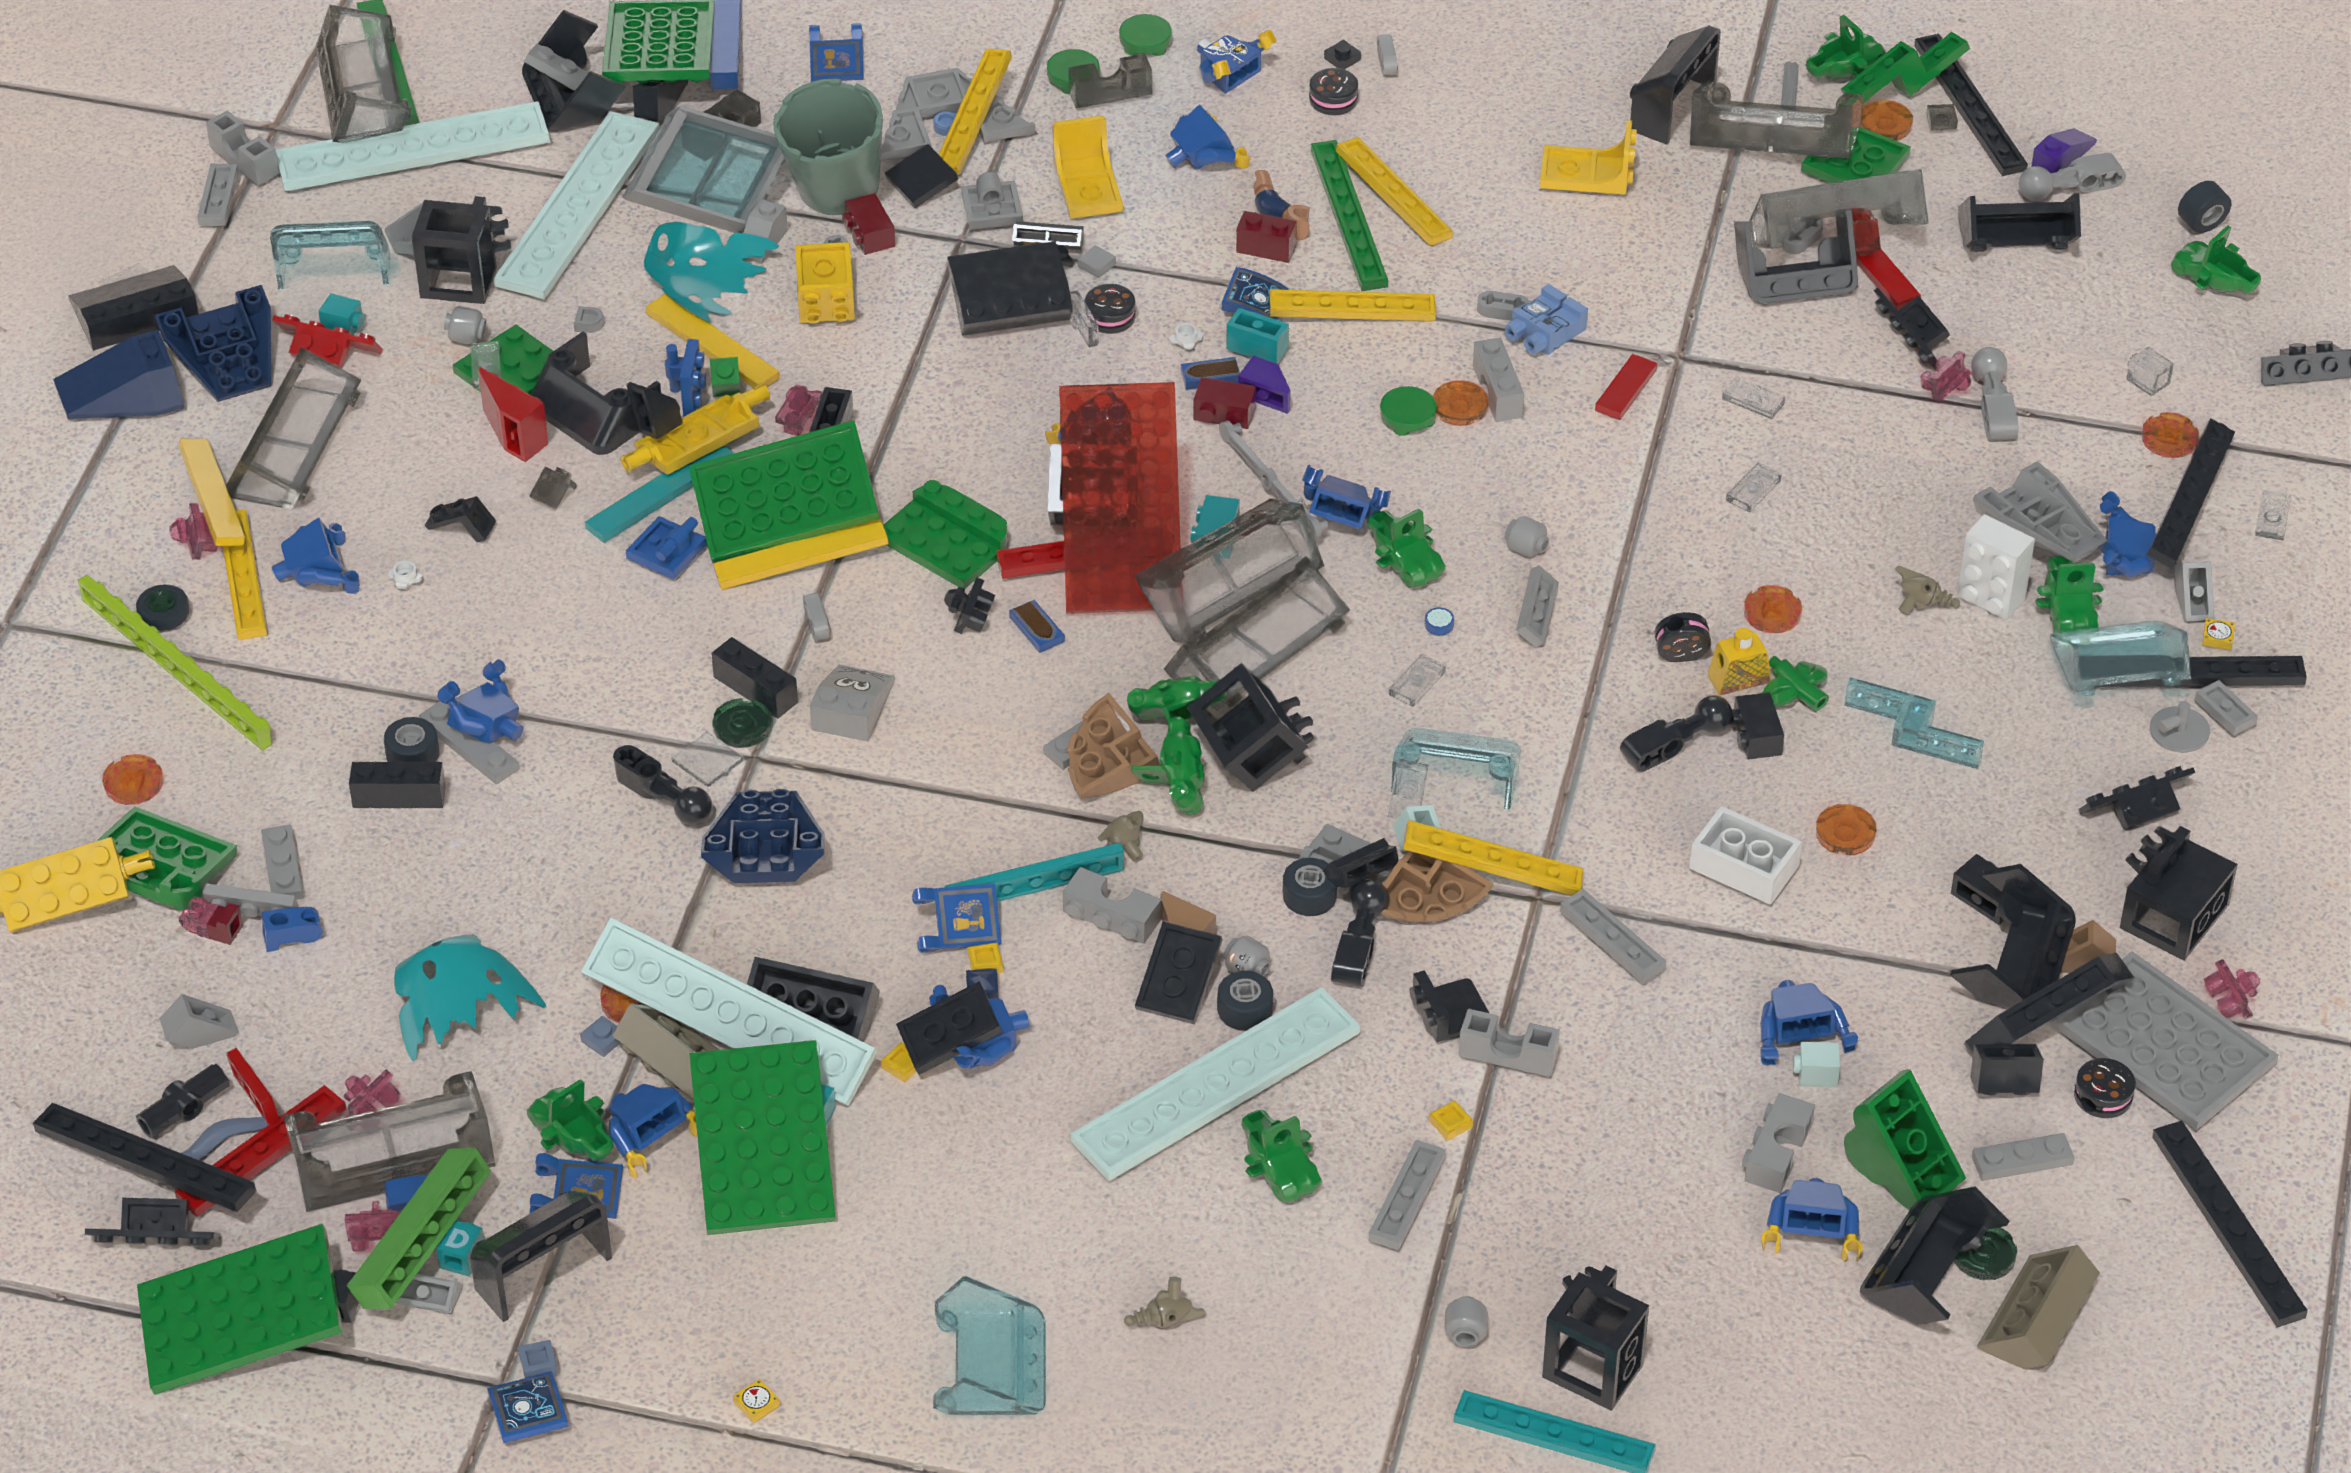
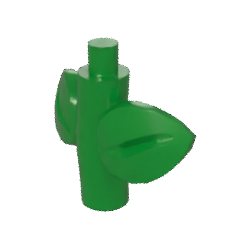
[1762,656,1829,711]

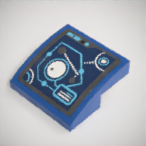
[1221,267,1289,320]
[487,1371,569,1444]

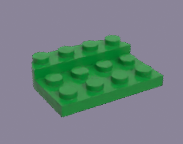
[883,480,1008,589]
[97,806,237,910]

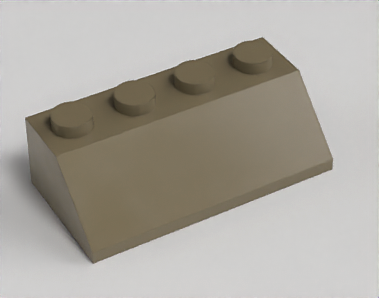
[612,1004,720,1104]
[1977,1245,2100,1369]

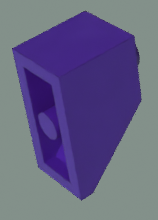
[1238,355,1291,414]

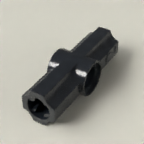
[136,1064,230,1138]

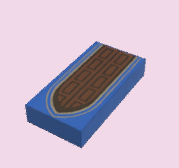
[1181,357,1240,390]
[1009,600,1065,653]

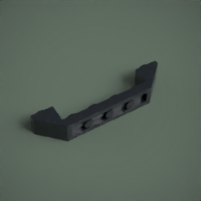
[1964,953,2135,1056]

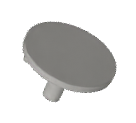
[2150,701,2210,753]

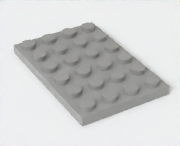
[2050,951,2279,1130]

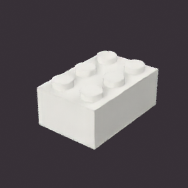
[1957,514,2035,620]
[1689,806,1802,905]

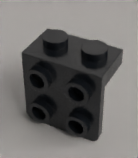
[1409,970,1490,1042]

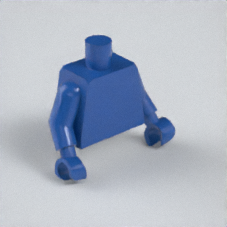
[1760,980,1858,1065]
[929,985,1030,1069]

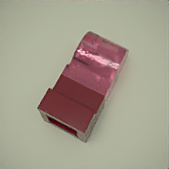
[179,897,243,945]

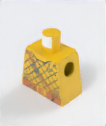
[1708,627,1771,696]

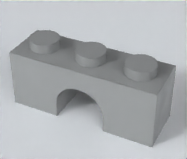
[206,110,280,185]
[1473,337,1524,422]
[1063,867,1162,944]
[1459,1009,1560,1077]
[1742,1093,1815,1193]

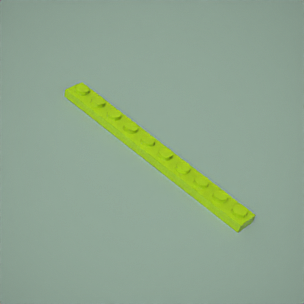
[78,574,272,751]

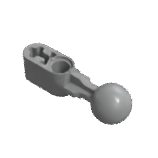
[2018,153,2126,201]
[1971,347,2018,440]

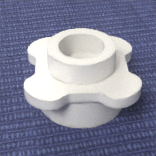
[1170,323,1203,350]
[388,560,423,589]

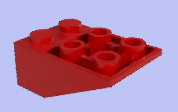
[478,367,548,463]

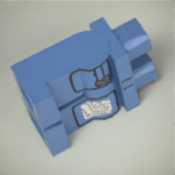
[1505,284,1588,355]

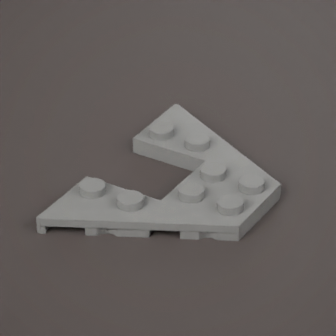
[881,68,1035,161]

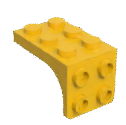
[1052,115,1123,219]
[1540,120,1637,195]
[795,242,855,323]

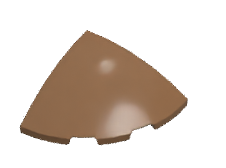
[1067,693,1160,799]
[1381,850,1494,923]

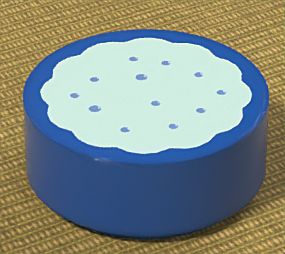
[1425,607,1454,635]

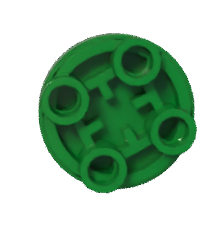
[1119,14,1172,56]
[1047,49,1100,94]
[1380,386,1437,436]

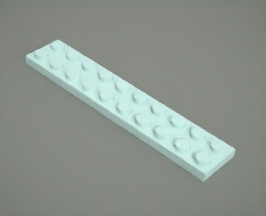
[276,101,550,191]
[494,111,659,299]
[581,917,878,1106]
[1070,987,1360,1182]

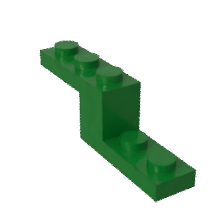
[1841,31,1970,106]

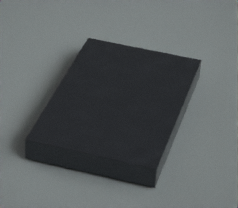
[1135,921,1223,1025]
[896,981,1003,1075]

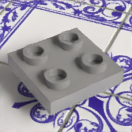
[961,172,1023,230]

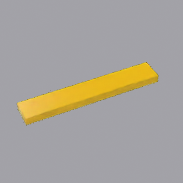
[939,48,1012,174]
[1336,137,1453,246]
[1269,289,1436,321]
[645,293,780,388]
[178,438,245,546]
[223,509,267,640]
[713,519,888,590]
[1402,820,1584,896]

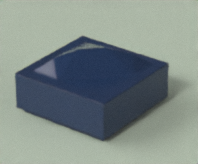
[966,969,998,999]

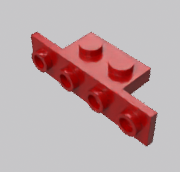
[272,314,383,368]

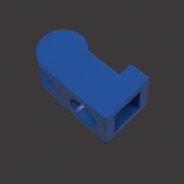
[262,907,323,952]

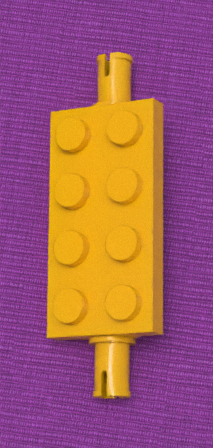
[620,383,770,475]
[0,837,155,932]

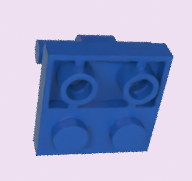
[665,339,706,417]
[626,516,707,580]

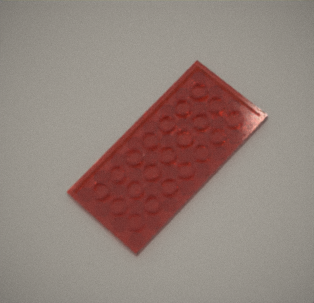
[1059,382,1183,614]

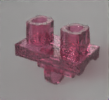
[1921,351,1971,402]
[775,384,822,436]
[169,503,218,560]
[2203,959,2260,1020]
[344,1069,401,1129]
[345,1201,402,1252]

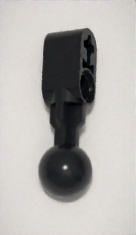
[1620,695,1733,772]
[613,745,712,825]
[1331,880,1390,987]

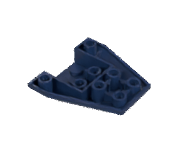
[155,285,271,402]
[53,330,185,419]
[701,789,825,883]

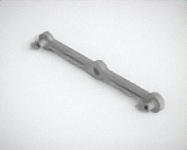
[1219,421,1328,539]

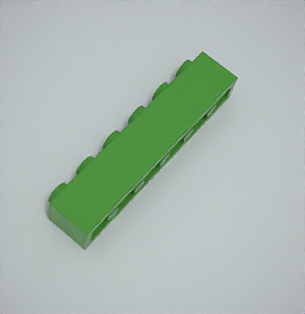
[347,1148,491,1309]

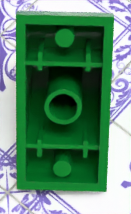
[1844,1069,1966,1210]

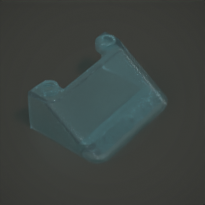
[270,221,390,290]
[2050,621,2191,696]
[1391,728,1521,810]
[933,1276,1046,1415]

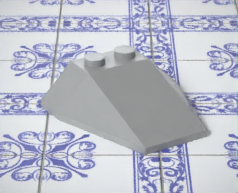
[1973,461,2108,563]

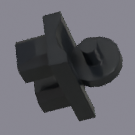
[944,577,995,634]

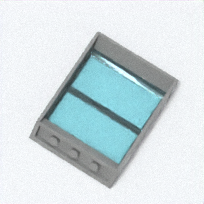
[622,106,786,233]

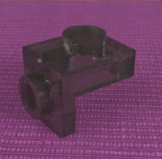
[529,467,577,510]

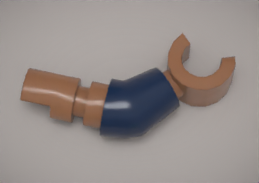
[1253,170,1310,240]

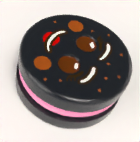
[1309,68,1358,115]
[1084,284,1136,334]
[1654,612,1711,662]
[2074,1058,2136,1118]

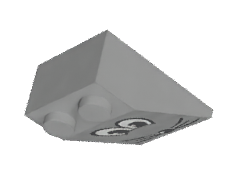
[810,664,895,742]

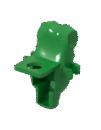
[1805,14,1886,79]
[2171,225,2261,294]
[1367,509,1446,587]
[2035,556,2104,638]
[1127,676,1226,723]
[1131,717,1205,815]
[527,1079,614,1161]
[1241,1110,1322,1202]

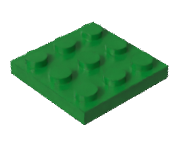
[1801,119,1911,200]
[453,324,553,395]

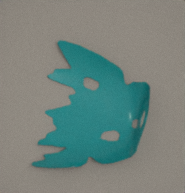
[643,222,779,322]
[394,934,546,1061]

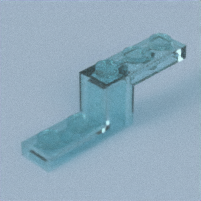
[1844,677,1984,769]

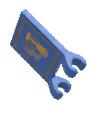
[809,23,864,82]
[912,884,1002,952]
[529,1153,623,1219]

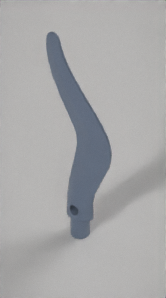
[181,1114,283,1160]

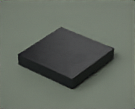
[884,144,959,208]

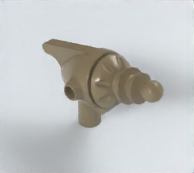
[1895,566,1960,615]
[1098,811,1143,861]
[1124,1277,1206,1327]

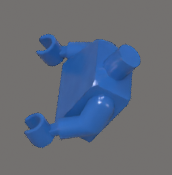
[1302,465,1391,529]
[2100,491,2156,578]
[271,517,360,594]
[437,659,524,743]

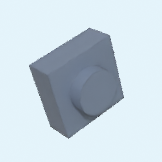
[580,1016,621,1057]
[518,1340,558,1378]

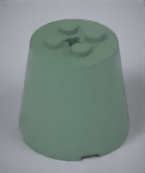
[773,79,883,215]

